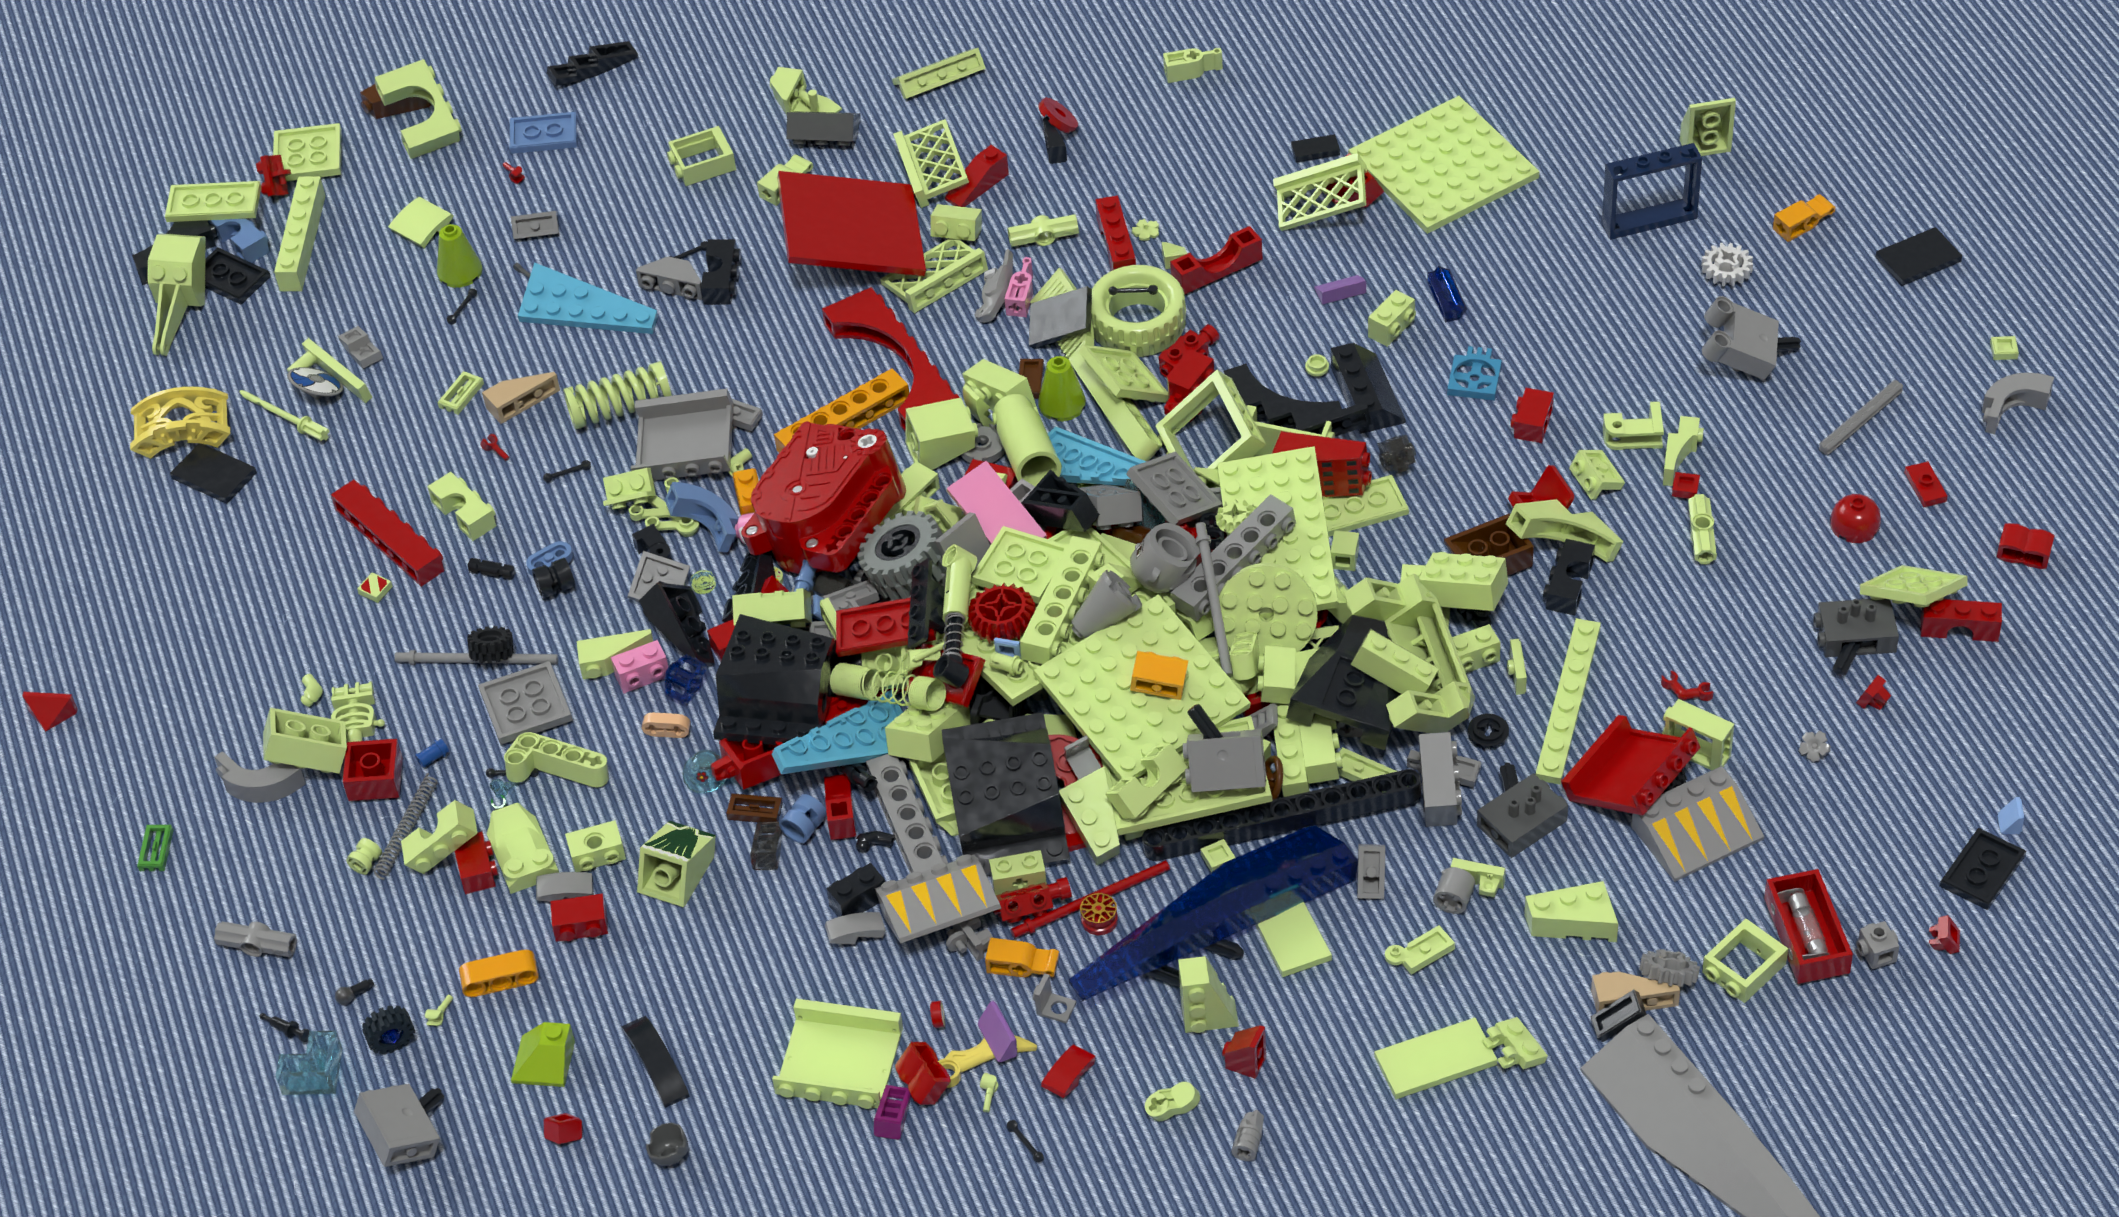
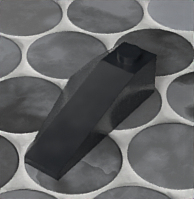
[722,550,776,623]
[639,582,715,666]

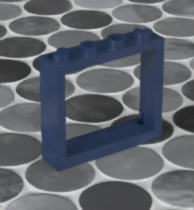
[1602,143,1702,240]

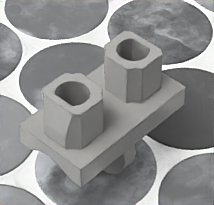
[946,917,993,961]

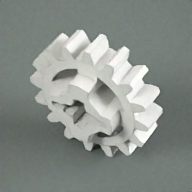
[1701,243,1753,286]

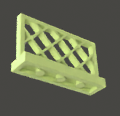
[893,119,969,208]
[1273,153,1367,231]
[880,238,988,313]

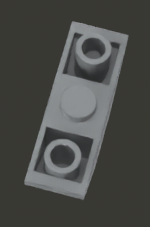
[636,256,703,300]

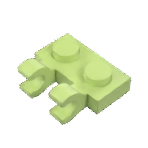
[1482,1017,1548,1069]

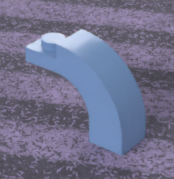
[665,482,738,552]

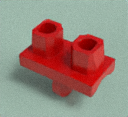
[256,155,292,196]

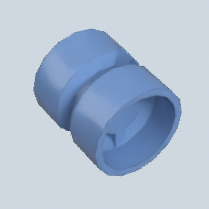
[779,794,827,843]

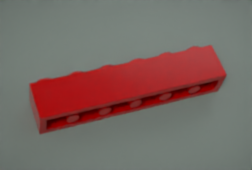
[331,479,444,587]

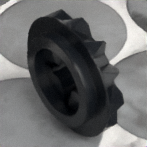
[1468,714,1509,749]

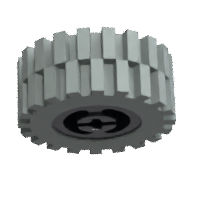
[858,511,946,600]

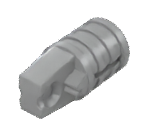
[1231,1110,1264,1161]

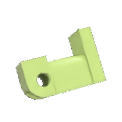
[1603,402,1664,450]

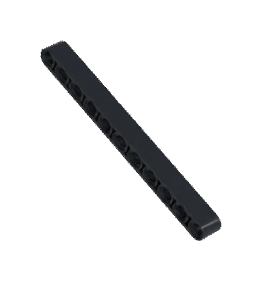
[1142,769,1421,861]

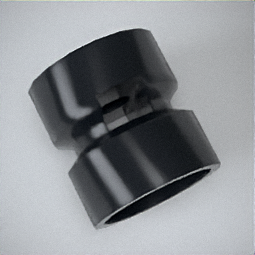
[532,557,575,599]

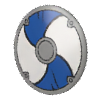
[287,367,343,399]

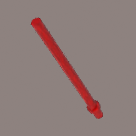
[1010,860,1170,938]

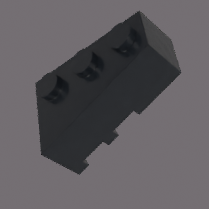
[1022,469,1100,532]

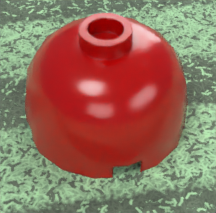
[1830,494,1881,543]

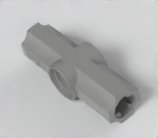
[214,921,297,957]

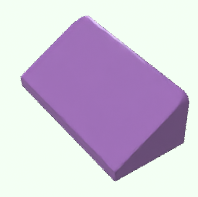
[1314,275,1366,305]
[978,1001,1017,1062]

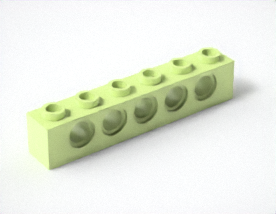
[1020,536,1105,664]

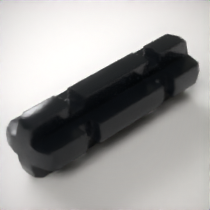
[467,558,515,579]

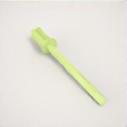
[240,390,330,441]

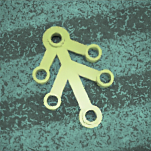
[629,477,700,537]

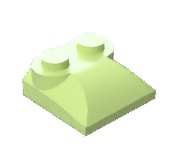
[861,645,915,690]

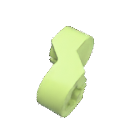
[1145,1082,1200,1121]

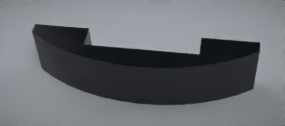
[621,1015,690,1108]

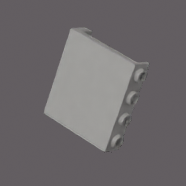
[631,388,734,481]

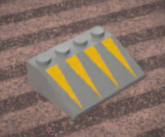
[1631,766,1764,882]
[875,855,1001,943]

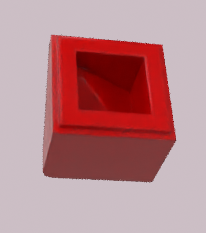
[544,1113,582,1144]

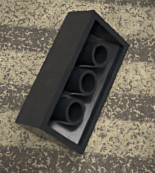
[1331,343,1406,434]

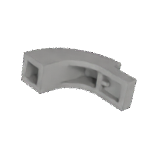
[1982,373,2054,434]
[214,751,306,803]

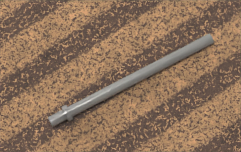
[1195,522,1233,677]
[395,650,558,665]

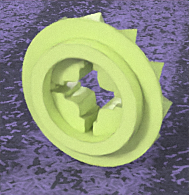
[1215,499,1254,534]

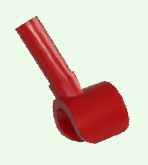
[503,162,525,184]
[480,434,510,461]

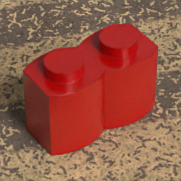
[1996,523,2055,569]
[895,1042,951,1105]

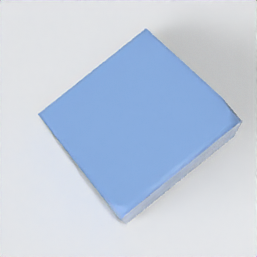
[994,638,1021,659]
[1998,797,2024,834]

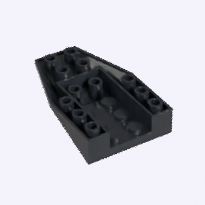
[1286,615,1401,750]

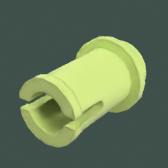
[989,651,1024,676]

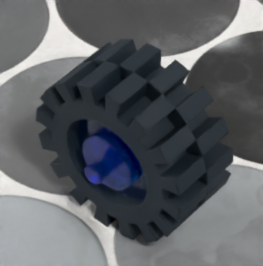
[362,1005,415,1054]

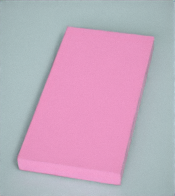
[946,461,1047,545]

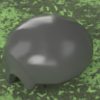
[646,1123,688,1166]

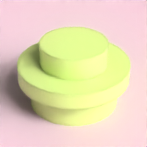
[1305,354,1329,376]

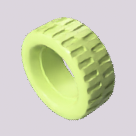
[1091,265,1186,357]

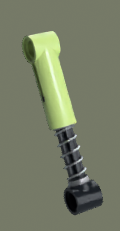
[933,544,977,688]

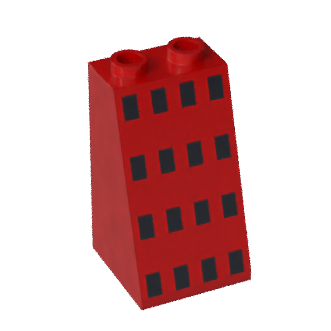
[1272,431,1372,497]

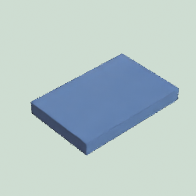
[510,112,577,154]

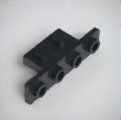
[908,558,947,650]

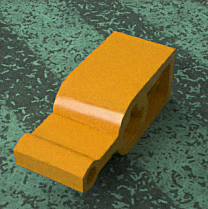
[1773,194,1836,242]
[985,938,1059,977]

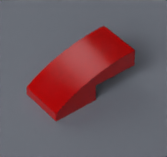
[1041,1044,1096,1098]

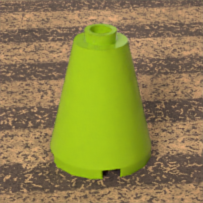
[437,224,483,288]
[1038,356,1086,422]

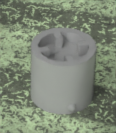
[1433,867,1475,914]

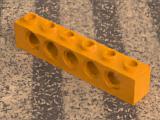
[774,368,909,453]

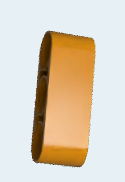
[459,949,539,997]

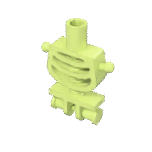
[331,681,385,742]

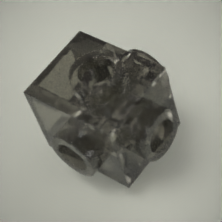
[1377,435,1416,474]

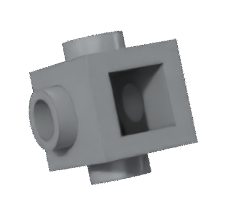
[1856,921,1899,969]

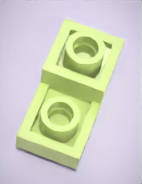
[963,384,993,427]

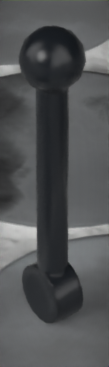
[669,241,708,259]
[1108,285,1158,296]
[447,288,477,325]
[543,460,591,482]
[486,768,539,778]
[1007,1120,1044,1162]

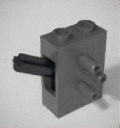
[1813,599,1899,676]
[1477,763,1568,858]

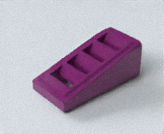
[874,1085,912,1140]

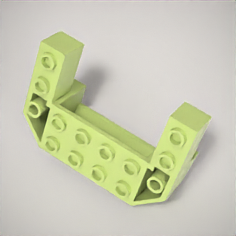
[1344,574,1475,733]

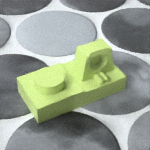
[1451,858,1505,897]

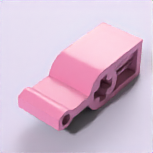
[1004,257,1033,318]

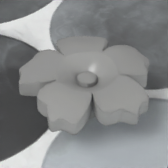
[1799,731,1831,763]

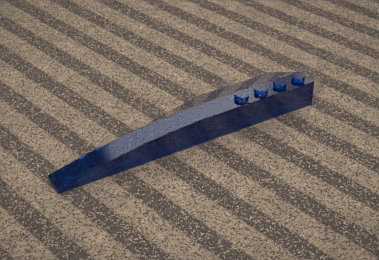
[1069,825,1358,1001]

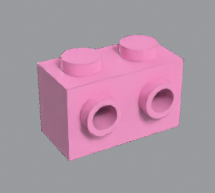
[611,640,670,694]

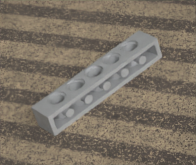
[1171,494,1296,622]
[866,754,948,873]

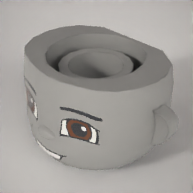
[1130,523,1200,593]

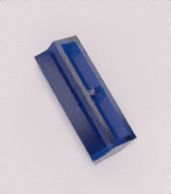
[1427,266,1467,323]

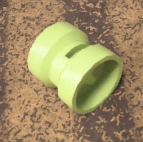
[346,838,382,875]

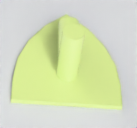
[794,90,842,113]

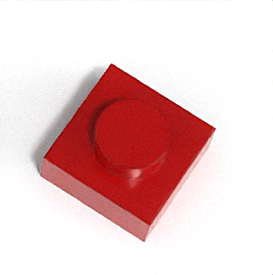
[1672,472,1700,499]

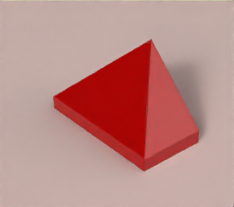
[22,692,78,732]

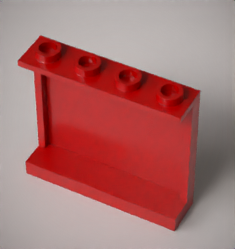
[1561,715,1701,816]

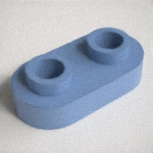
[526,541,573,576]

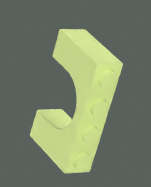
[375,59,462,159]

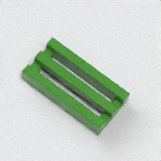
[137,825,174,871]

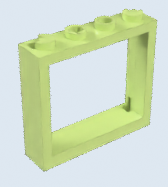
[1155,370,1266,470]

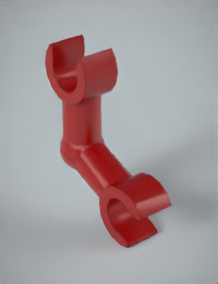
[1661,671,1713,701]

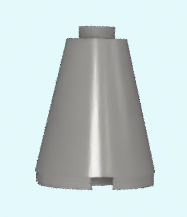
[1072,570,1142,639]

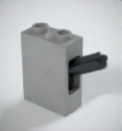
[1183,704,1267,792]
[354,1084,444,1167]

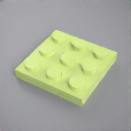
[273,123,342,182]
[1079,344,1168,403]
[971,526,1068,604]
[1860,565,1968,607]

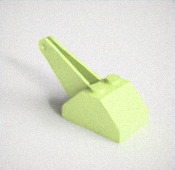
[148,234,206,356]

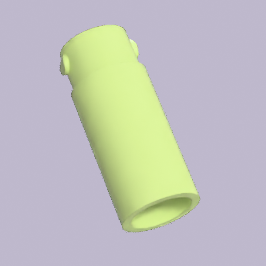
[992,394,1062,486]

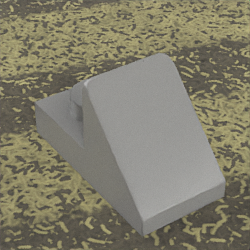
[1356,844,1385,899]

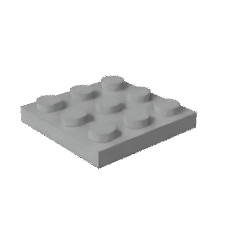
[1126,451,1223,526]
[478,661,573,745]

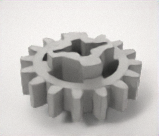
[1639,949,1700,987]

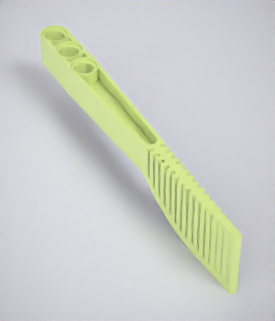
[1030,268,1162,462]

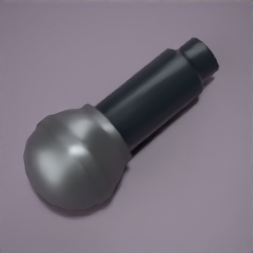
[335,978,374,1005]

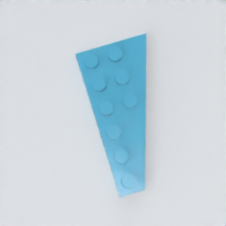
[518,262,658,334]
[1011,426,1146,487]
[772,690,903,774]

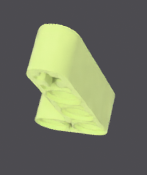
[504,732,609,787]

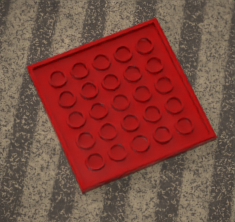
[777,171,926,276]

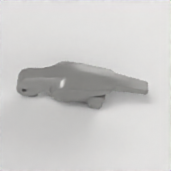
[975,249,1013,323]

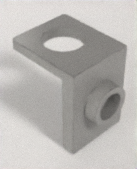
[1064,735,1101,780]
[1033,973,1076,1023]

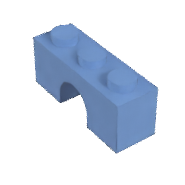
[207,219,270,263]

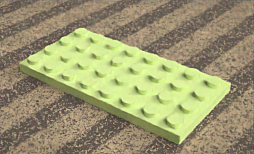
[1217,446,1339,620]

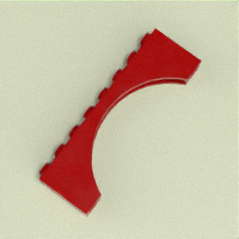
[822,287,960,432]

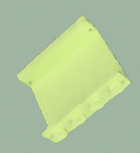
[772,999,903,1109]

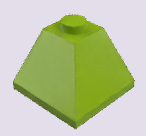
[511,1022,575,1087]

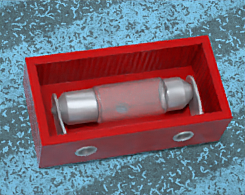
[1764,869,1853,984]

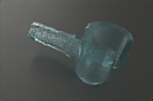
[490,779,527,798]

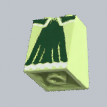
[637,821,716,907]

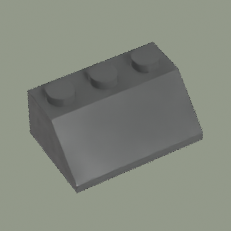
[786,111,861,146]

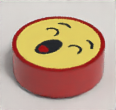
[930,1000,945,1028]

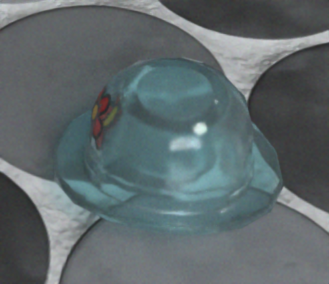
[682,749,726,794]

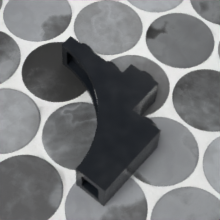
[132,220,217,285]

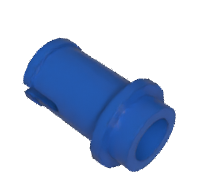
[415,739,449,768]

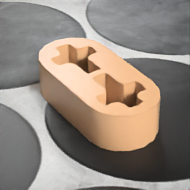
[641,712,691,738]

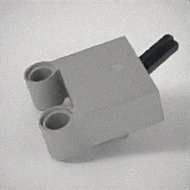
[1701,296,1801,380]

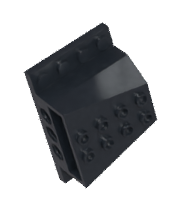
[713,614,847,745]
[941,712,1070,876]

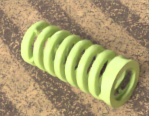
[563,361,672,429]

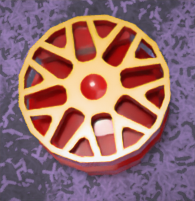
[1080,893,1118,936]

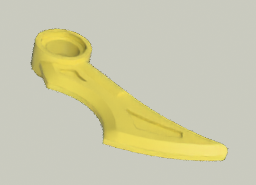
[938,1035,1037,1088]

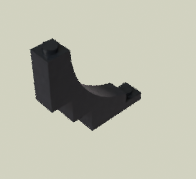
[1224,364,1372,437]

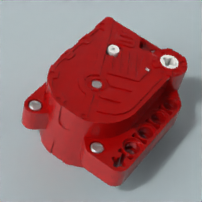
[741,421,906,574]

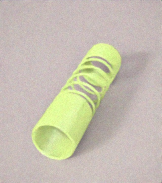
[830,663,946,711]

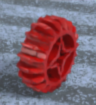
[968,583,1036,644]

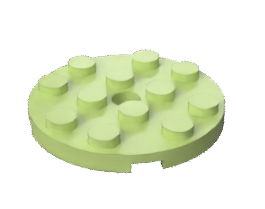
[1219,563,1317,656]

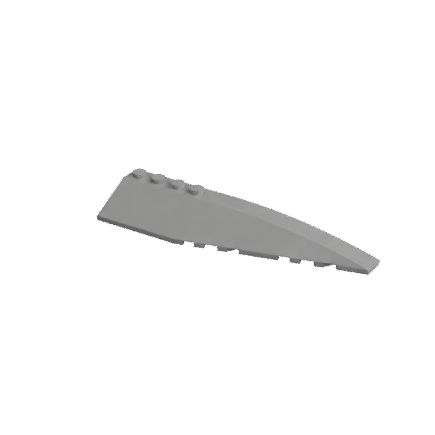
[1580,1014,1820,1217]

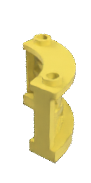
[130,387,230,459]

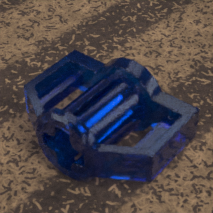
[665,654,708,706]

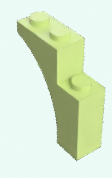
[1506,499,1624,562]

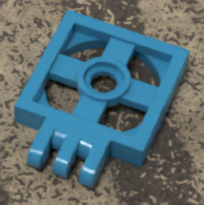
[1447,346,1502,401]

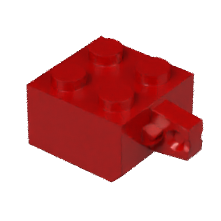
[1164,349,1216,422]
[711,738,783,790]

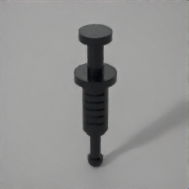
[259,1013,311,1042]

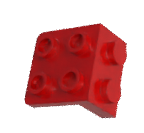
[1508,465,1574,510]

